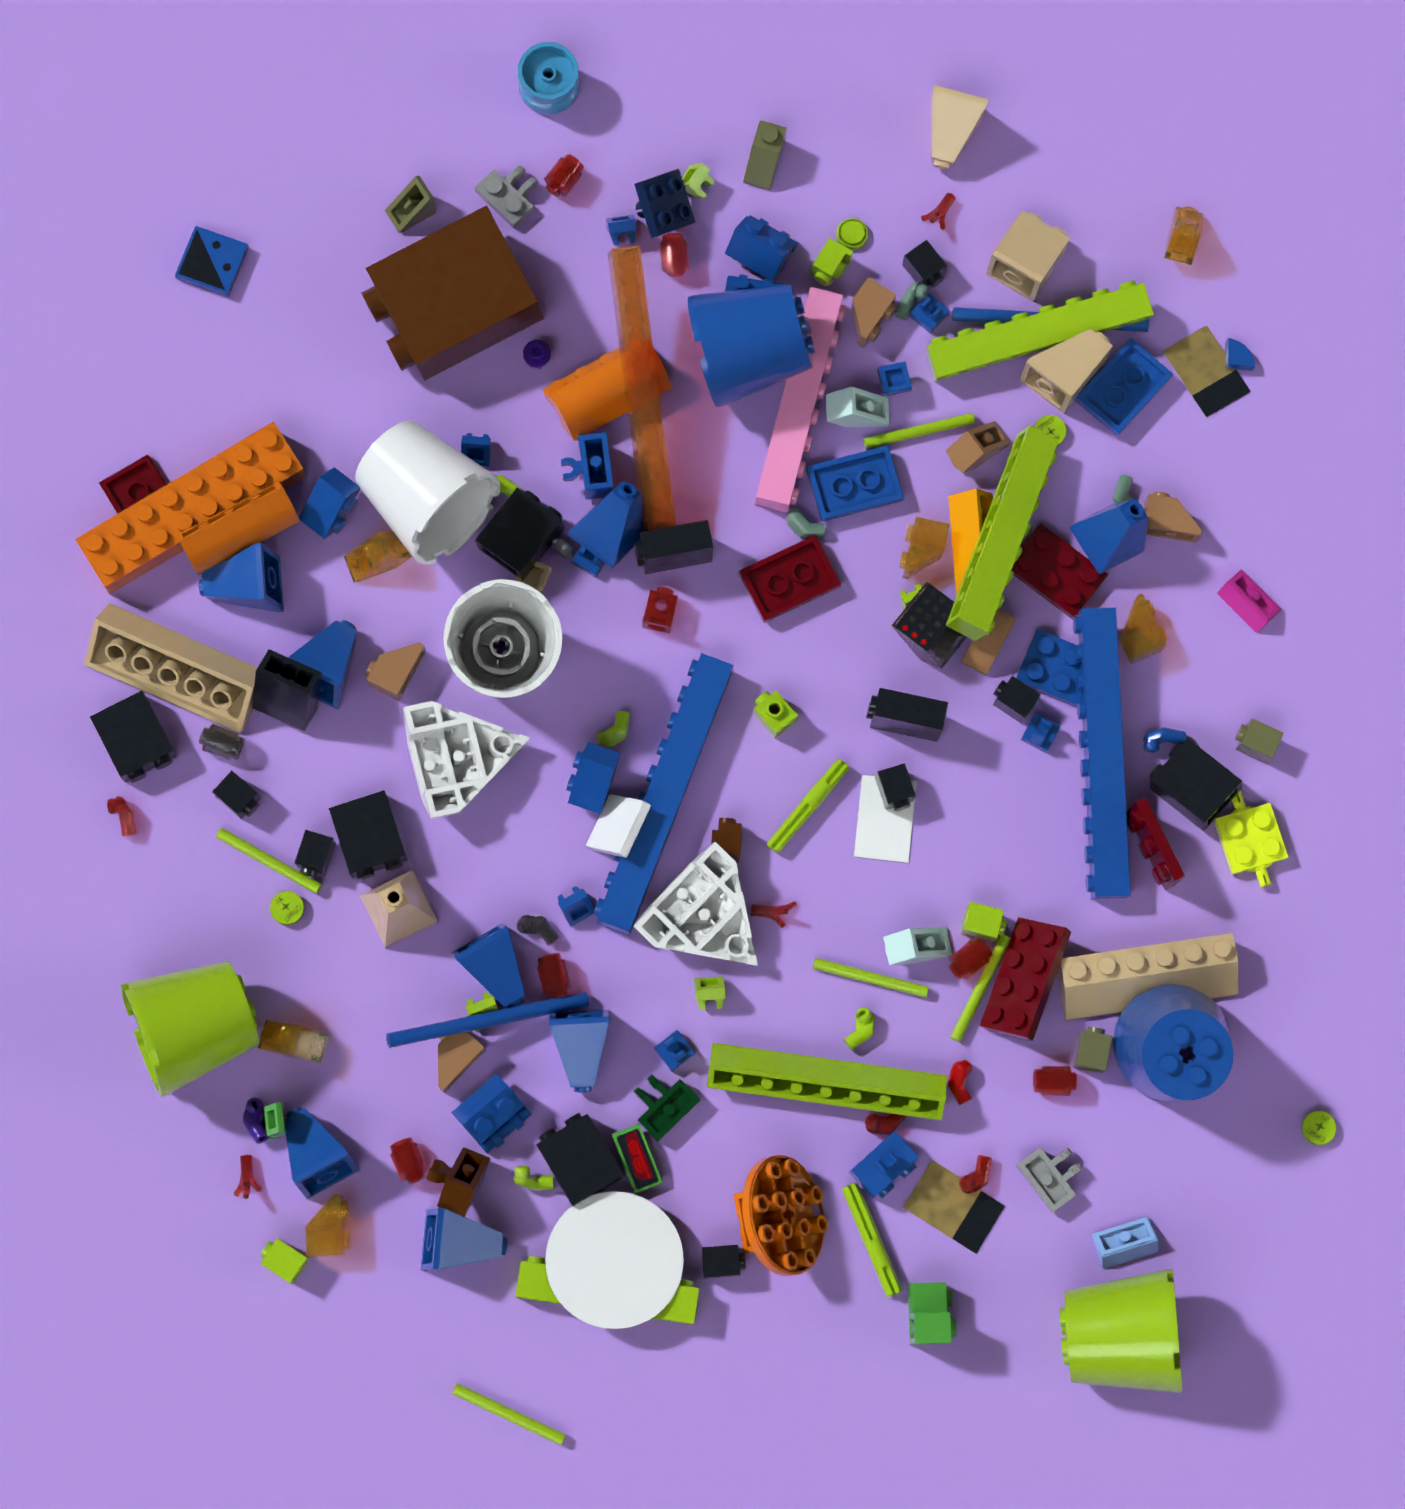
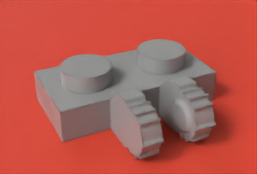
[474,165,538,228]
[1016,1147,1083,1213]

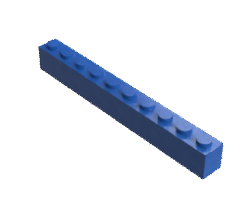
[1073,608,1131,899]
[593,653,734,936]

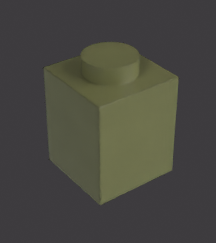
[1235,718,1284,764]
[1073,1027,1112,1074]

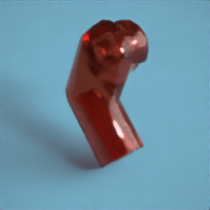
[107,796,137,836]

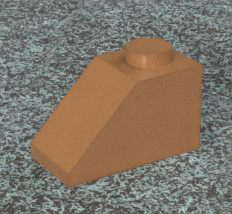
[946,421,1011,473]
[1143,492,1202,543]
[961,609,1016,675]
[365,643,426,701]
[438,1032,485,1093]

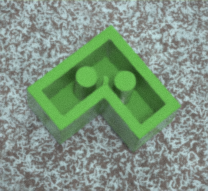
[908,1282,957,1345]

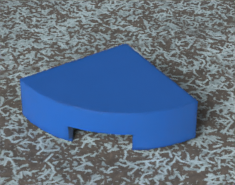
[1225,338,1255,371]

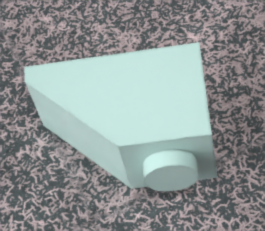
[826,386,890,427]
[883,927,952,965]

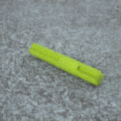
[767,759,849,853]
[842,1183,902,1297]

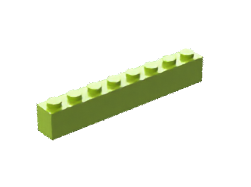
[925,280,1154,382]
[946,425,1058,641]
[706,1043,947,1120]

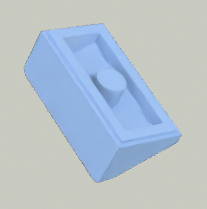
[1092,1217,1159,1269]

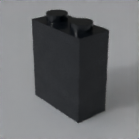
[475,488,565,581]
[635,520,713,574]
[252,649,322,731]
[866,688,948,742]
[90,690,177,783]
[1149,738,1242,832]
[329,790,408,880]
[536,1113,624,1206]

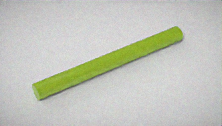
[863,413,975,449]
[216,828,322,894]
[950,935,1011,1043]
[813,957,929,998]
[452,1383,566,1446]

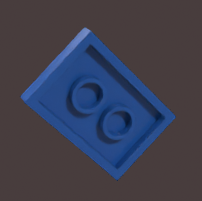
[1075,338,1173,437]
[806,445,904,522]
[1016,629,1082,708]

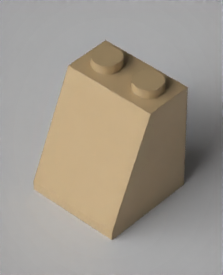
[986,210,1070,302]
[1020,329,1113,414]

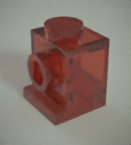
[642,587,678,634]

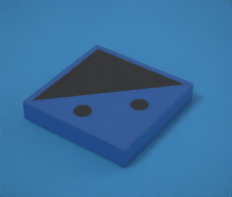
[175,226,249,297]

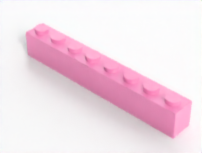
[755,287,846,513]

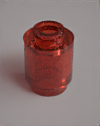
[544,154,584,197]
[659,233,689,277]
[948,938,993,980]
[536,953,572,998]
[1033,1066,1077,1096]
[390,1137,428,1184]

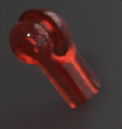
[865,1113,907,1135]
[959,1155,992,1194]

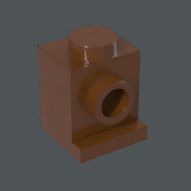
[711,818,742,863]

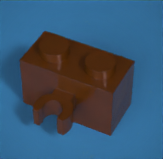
[426,1147,491,1218]

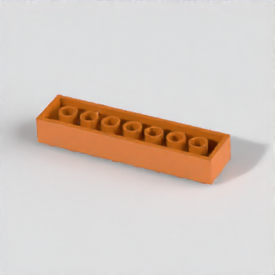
[75,421,306,595]

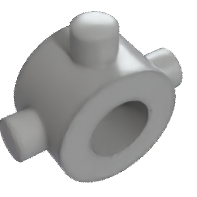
[552,538,573,559]

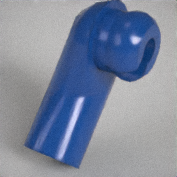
[1143,727,1186,753]

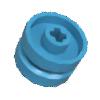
[518,42,579,114]

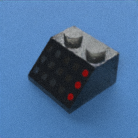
[891,582,967,669]

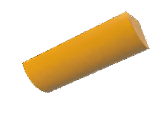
[948,488,993,596]

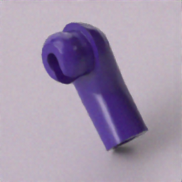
[243,1098,269,1144]

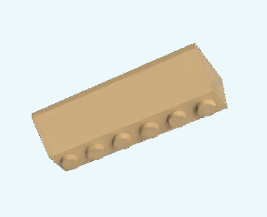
[84,603,258,733]
[1057,933,1238,1021]

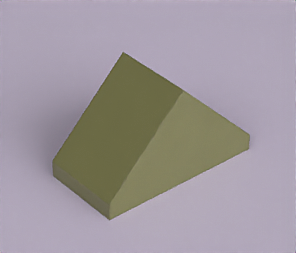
[385,176,436,233]

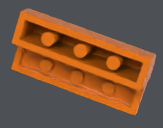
[542,337,672,441]
[176,481,300,575]

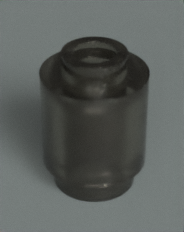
[199,724,245,760]

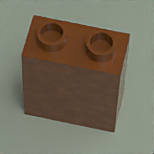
[361,205,545,380]

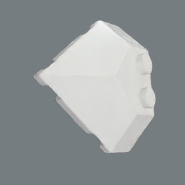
[403,701,530,819]
[633,842,758,966]

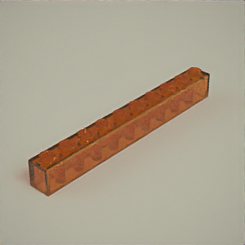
[607,245,676,531]

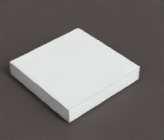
[586,794,651,858]

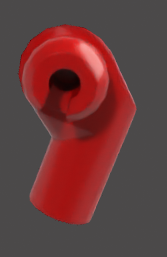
[947,1060,973,1106]

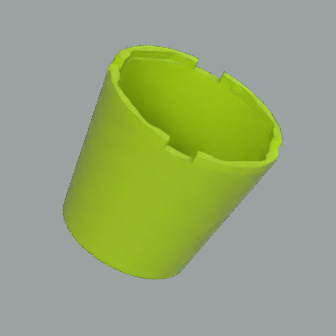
[120,961,259,1097]
[1060,1269,1183,1393]

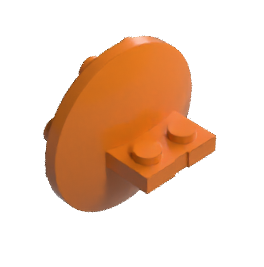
[733,1155,828,1276]

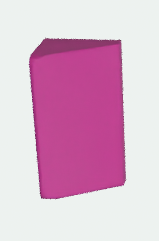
[1217,569,1282,633]

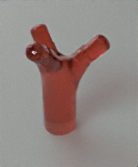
[921,193,956,230]
[751,901,797,928]
[234,1155,262,1199]

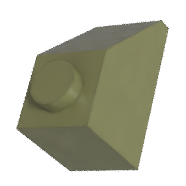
[743,120,787,191]

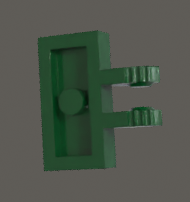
[633,1074,701,1142]

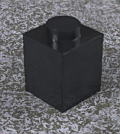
[902,240,947,288]
[993,676,1041,724]
[875,763,916,811]
[212,770,261,819]
[294,829,336,878]
[702,1245,746,1279]

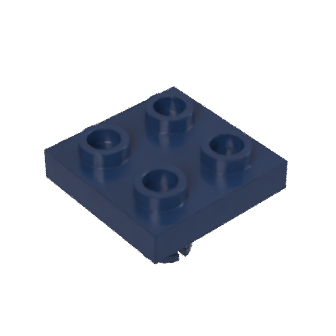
[634,169,696,238]

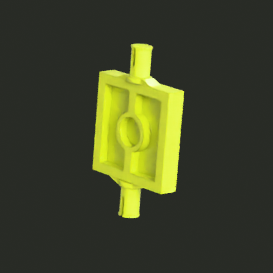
[1214,791,1288,888]

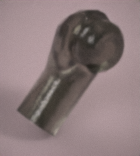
[516,915,560,946]

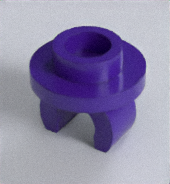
[523,340,551,369]

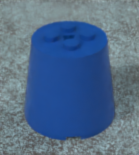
[688,284,815,407]
[1113,984,1233,1102]

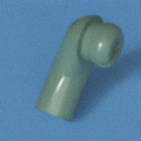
[894,282,928,320]
[1113,474,1133,503]
[786,508,825,537]

